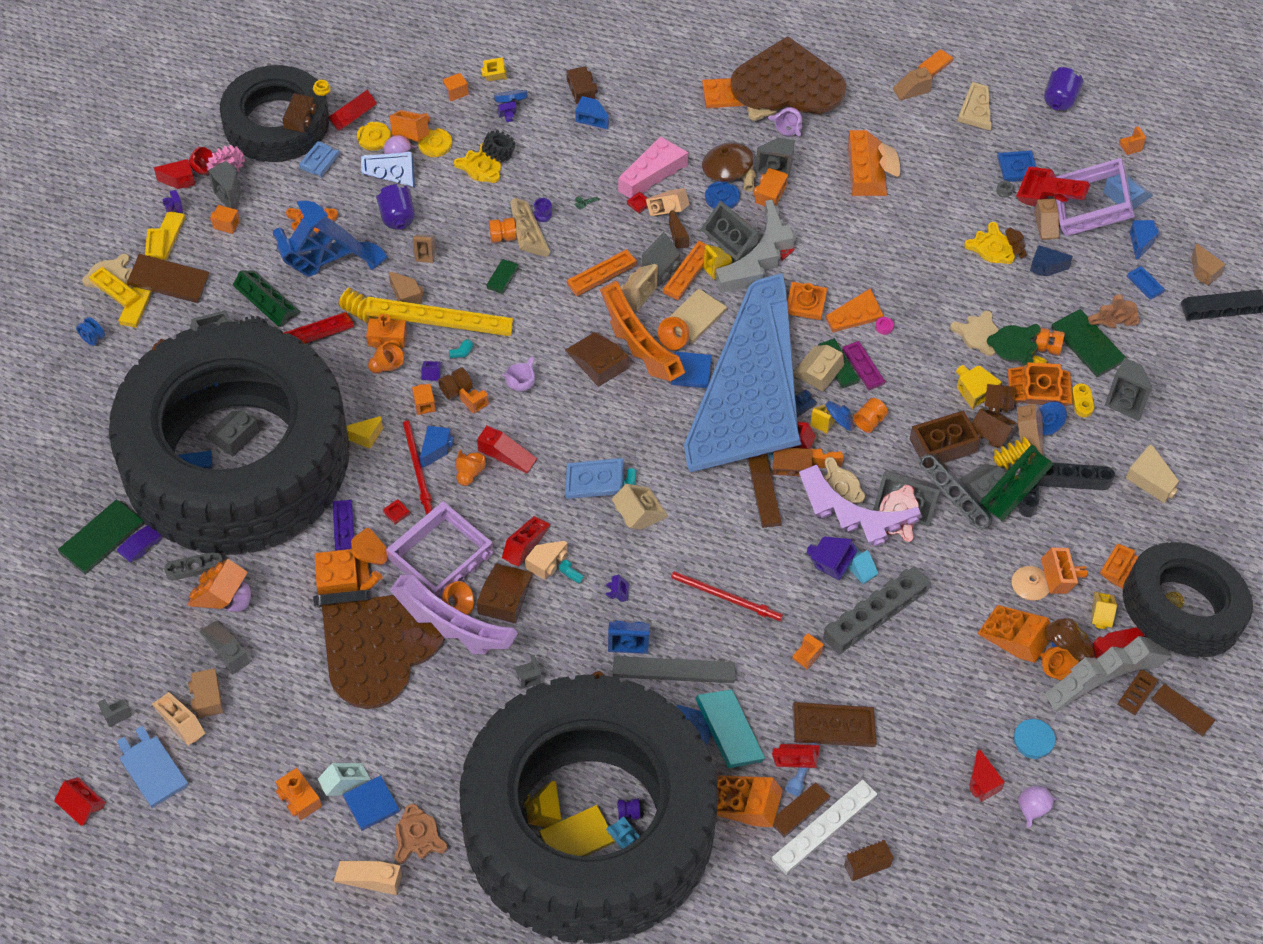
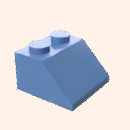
[1103,174,1153,210]

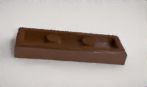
[1151,684,1215,737]
[773,782,830,838]

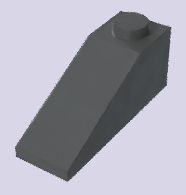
[199,620,249,675]

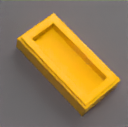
[145,228,166,260]

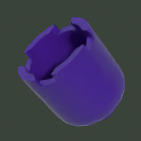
[1044,67,1084,111]
[376,184,415,230]

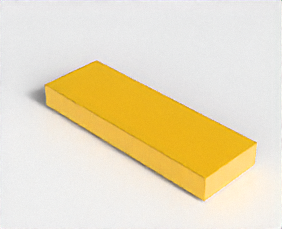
[89,267,140,309]

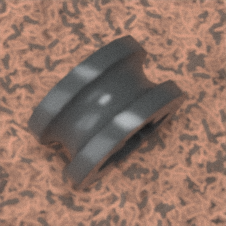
[996,181,1013,198]

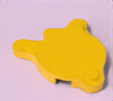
[454,143,501,183]
[964,222,1015,264]

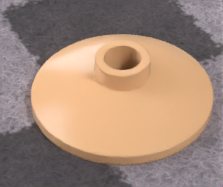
[1011,566,1049,601]

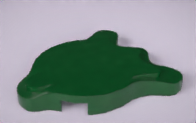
[987,324,1041,366]

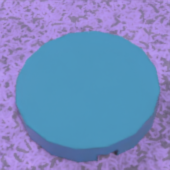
[1013,719,1056,759]

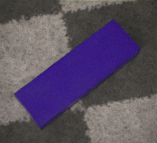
[332,499,354,551]

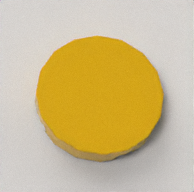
[357,122,391,151]
[418,128,452,157]

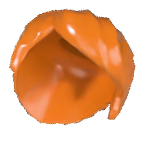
[368,341,404,374]
[455,450,486,486]

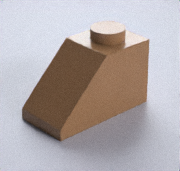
[893,67,933,101]
[1034,199,1059,240]
[413,234,436,263]
[1191,244,1226,286]
[389,272,424,304]

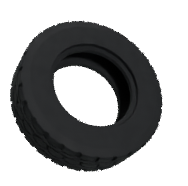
[220,65,329,162]
[1122,542,1253,657]

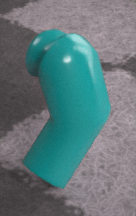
[449,339,473,359]
[623,468,637,486]
[559,560,584,584]

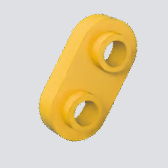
[1072,383,1094,418]

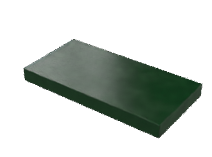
[1051,309,1126,378]
[58,499,144,575]

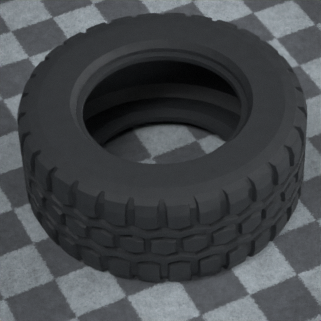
[109,322,349,555]
[459,675,718,944]

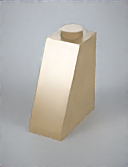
[1126,444,1179,503]

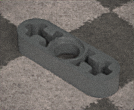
[164,553,223,580]

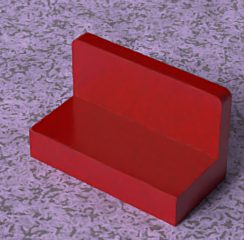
[772,744,820,768]
[54,777,106,826]

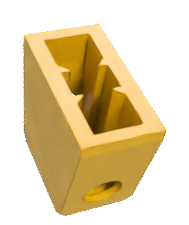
[956,365,1002,409]

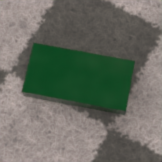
[486,259,519,294]

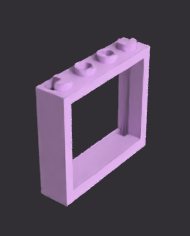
[1056,158,1135,236]
[386,501,493,599]

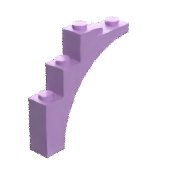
[799,465,922,547]
[390,575,518,654]

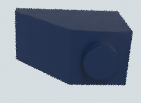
[1030,245,1073,276]

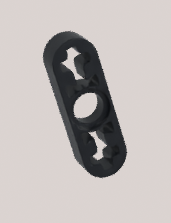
[313,590,372,608]

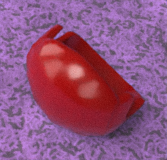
[189,147,213,175]

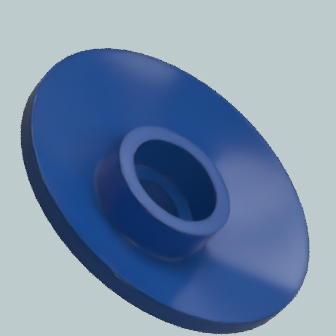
[826,401,854,431]
[1039,402,1067,435]

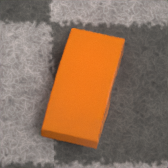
[811,448,844,468]

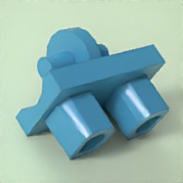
[606,816,640,849]

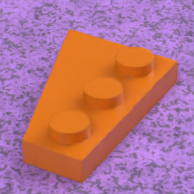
[826,289,884,333]

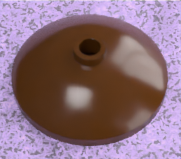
[702,142,754,182]

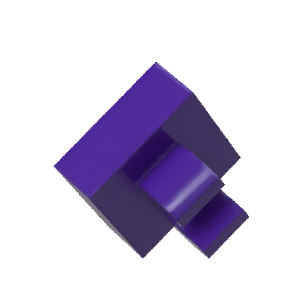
[497,101,517,123]
[162,190,183,214]
[606,574,629,602]

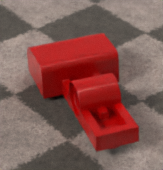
[1016,167,1090,206]

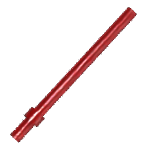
[403,421,433,515]
[671,571,783,622]

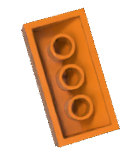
[847,130,887,196]

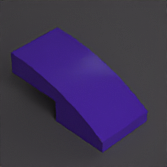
[117,525,162,563]

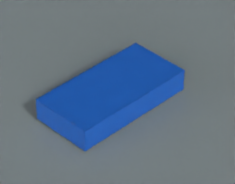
[1127,266,1165,300]

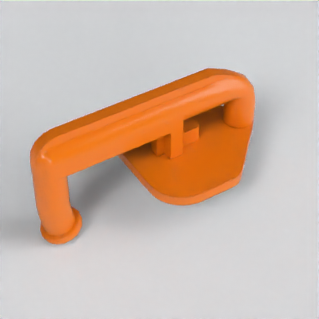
[351,528,387,590]

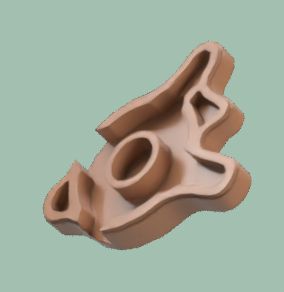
[1088,294,1140,328]
[394,804,448,864]

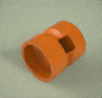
[489,217,516,243]
[1035,327,1065,356]
[853,398,888,433]

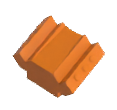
[1008,362,1072,406]

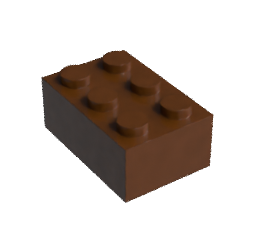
[909,410,980,467]

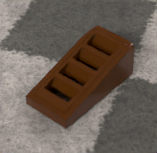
[669,211,690,249]
[1117,670,1158,715]

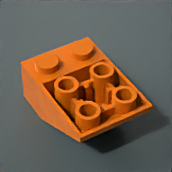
[187,559,248,609]
[978,605,1050,663]
[717,775,783,827]

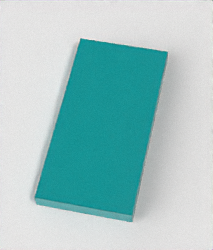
[695,689,765,768]

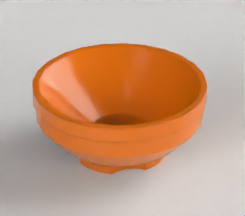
[658,317,690,350]
[442,581,474,615]

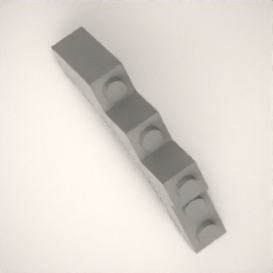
[716,200,796,293]
[1044,636,1171,711]

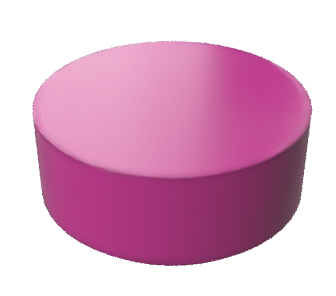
[875,317,894,335]

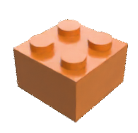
[314,549,359,595]

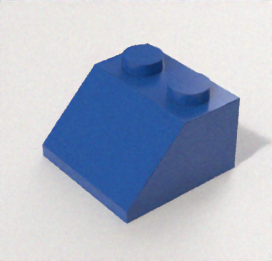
[608,621,650,654]

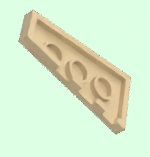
[510,198,551,257]

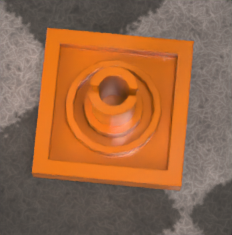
[787,282,827,320]

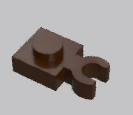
[1005,227,1027,259]

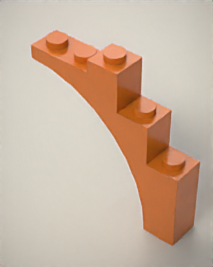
[600,281,685,381]

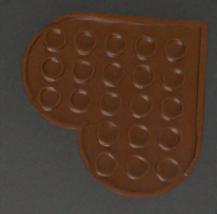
[731,36,846,113]
[322,595,445,709]

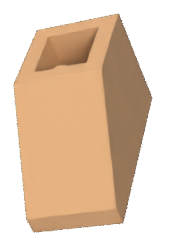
[646,188,690,216]
[525,541,568,580]

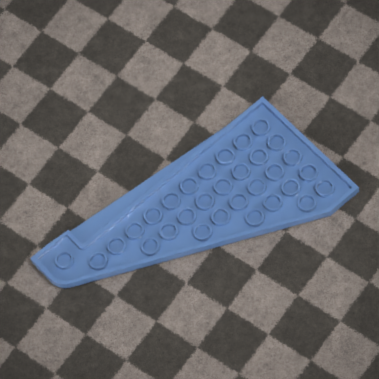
[684,273,801,473]

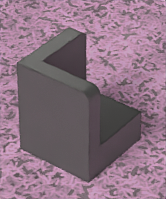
[516,655,541,689]
[97,699,132,727]

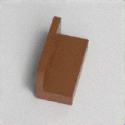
[772,448,812,477]

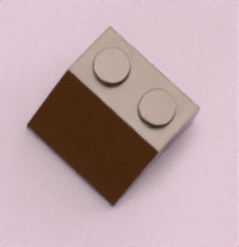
[972,407,1019,448]

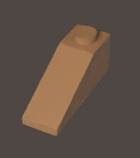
[1018,404,1043,461]

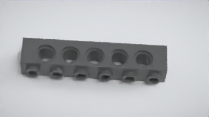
[823,566,930,655]

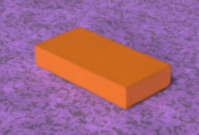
[918,49,953,77]

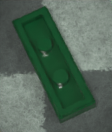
[818,338,859,389]

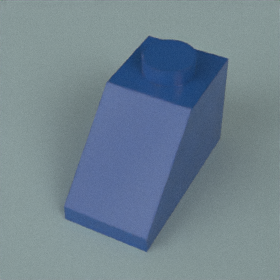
[575,96,609,130]
[1129,220,1159,259]
[420,426,454,467]

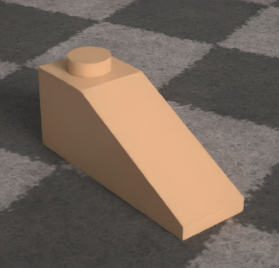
[152,692,205,746]
[334,861,402,895]

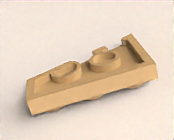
[957,82,991,130]

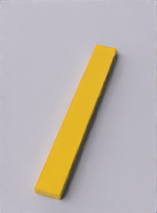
[118,212,185,328]
[365,296,513,336]

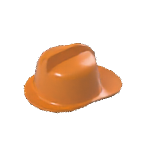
[1040,646,1079,680]

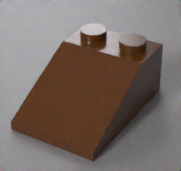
[565,332,628,387]
[477,563,533,624]

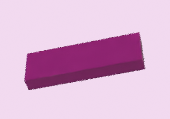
[842,341,885,391]

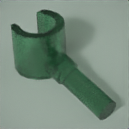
[574,196,599,210]

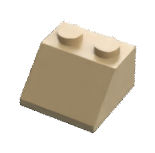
[621,264,658,311]
[793,345,844,392]
[612,484,668,530]

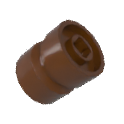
[438,367,473,400]

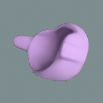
[768,107,803,137]
[383,135,417,154]
[502,357,535,391]
[224,581,251,612]
[1018,786,1058,828]

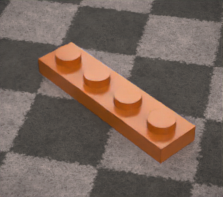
[663,241,707,301]
[567,249,637,296]

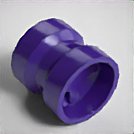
[534,198,552,222]
[617,798,640,820]

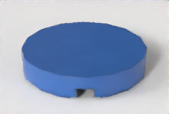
[494,90,528,103]
[705,181,740,209]

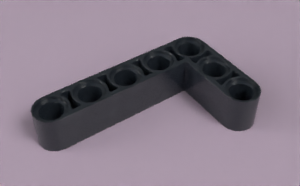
[1018,462,1115,517]

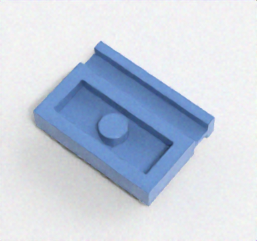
[299,141,340,178]

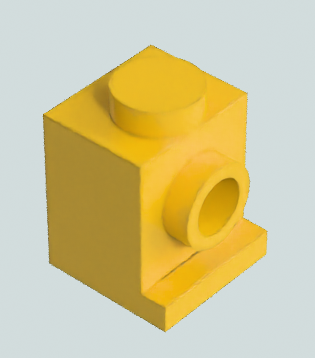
[481,57,507,81]

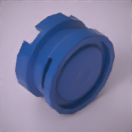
[76,317,105,346]

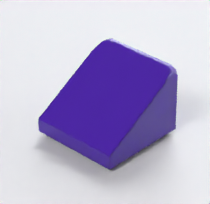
[421,361,442,381]

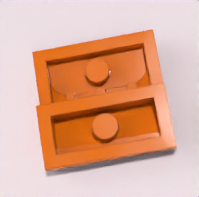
[1100,543,1138,589]

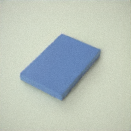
[565,458,624,499]

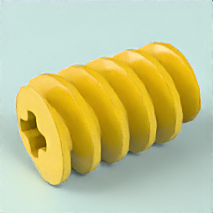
[338,287,376,324]
[993,436,1035,470]

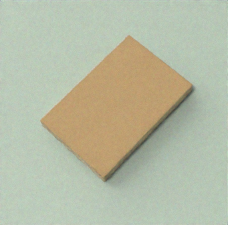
[669,289,727,344]

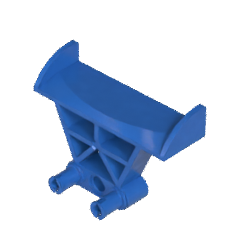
[273,200,388,277]

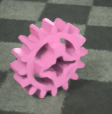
[207,145,245,172]

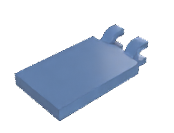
[117,726,189,808]

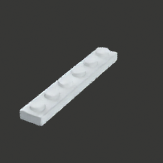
[772,780,877,875]

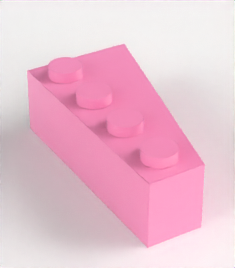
[618,136,688,198]

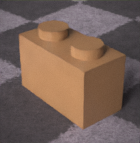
[188,668,223,718]

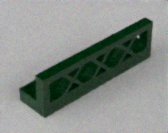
[232,270,301,327]
[980,444,1054,522]

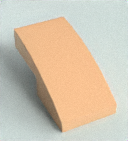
[878,143,900,177]

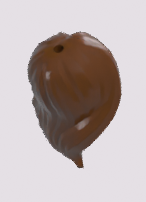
[1045,618,1094,662]

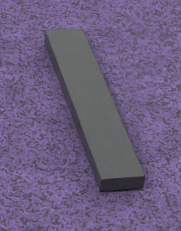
[613,656,735,683]

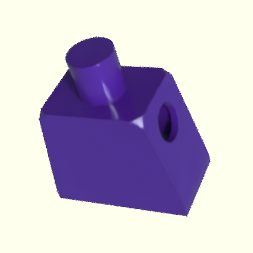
[807,536,857,580]

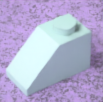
[318,763,371,796]

